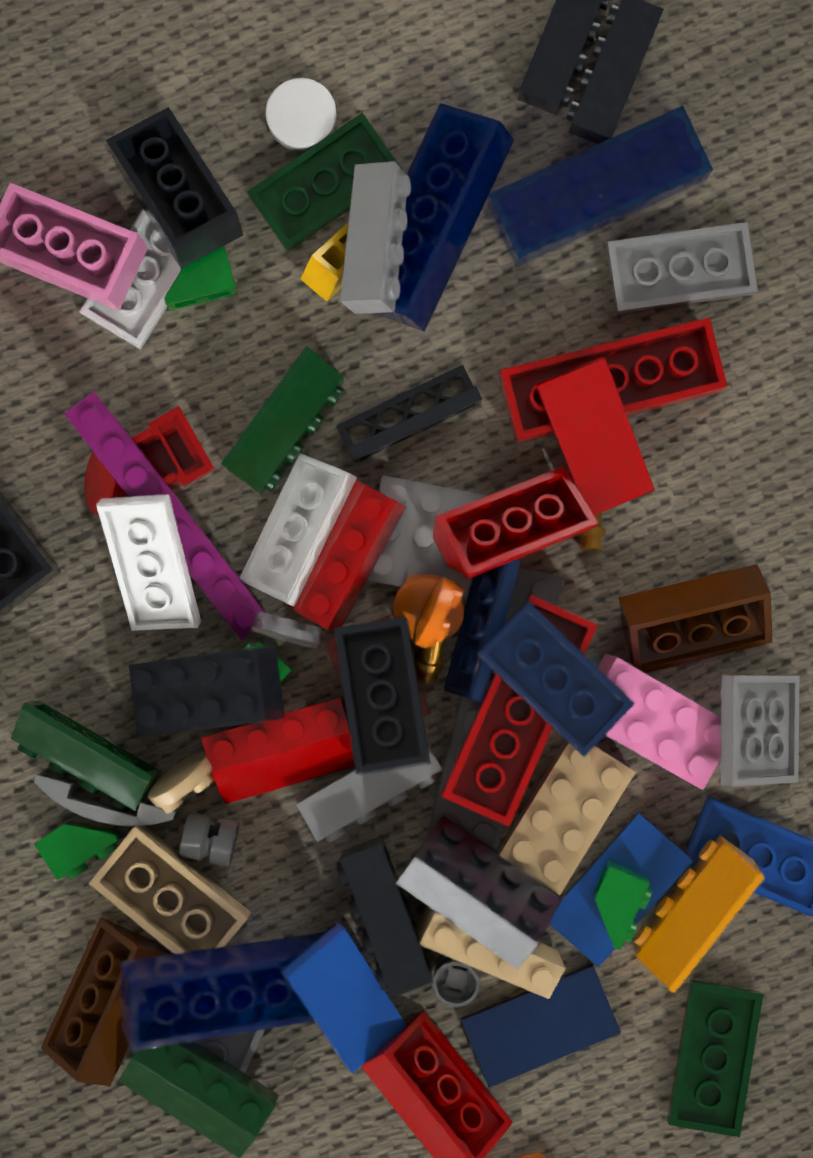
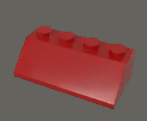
[432,466,598,578]
[284,480,406,631]
[201,696,355,804]
[361,1010,513,1158]

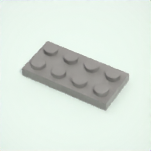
[606,222,758,314]

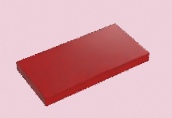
[535,356,655,515]

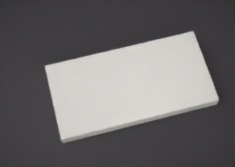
[79,209,181,350]
[240,453,357,607]
[96,494,201,631]

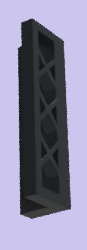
[336,365,482,464]

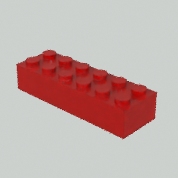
[498,317,728,444]
[441,595,598,826]

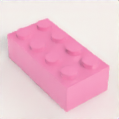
[0,183,148,311]
[598,653,721,790]

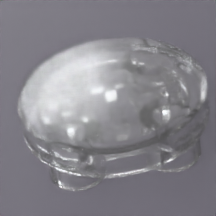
[251,611,325,650]

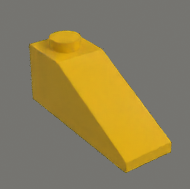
[300,222,349,302]

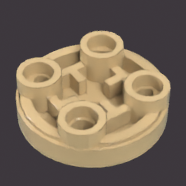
[148,751,213,814]

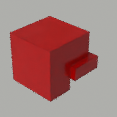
[131,406,216,490]

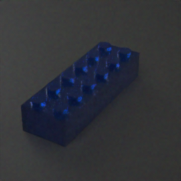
[375,103,514,332]
[487,106,713,267]
[121,932,327,1051]

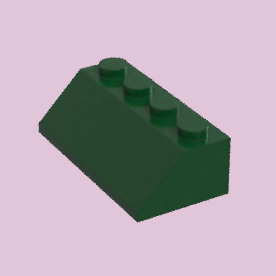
[221,346,345,495]
[11,700,161,812]
[118,1018,279,1158]

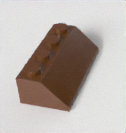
[619,564,772,673]
[41,918,171,1087]

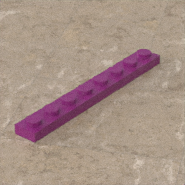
[64,390,270,640]

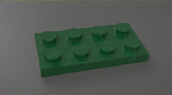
[247,112,403,252]
[667,979,763,1137]

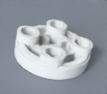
[266,78,337,151]

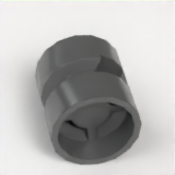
[179,812,239,867]
[433,953,481,1007]

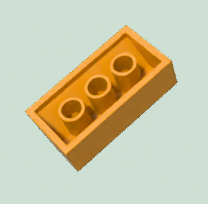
[633,835,765,993]

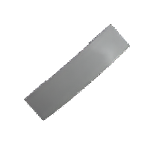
[34,772,179,826]

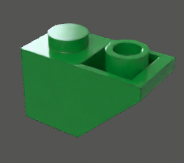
[34,821,123,880]
[593,859,652,950]

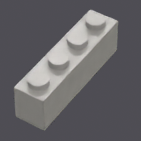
[340,161,411,314]
[296,745,442,843]

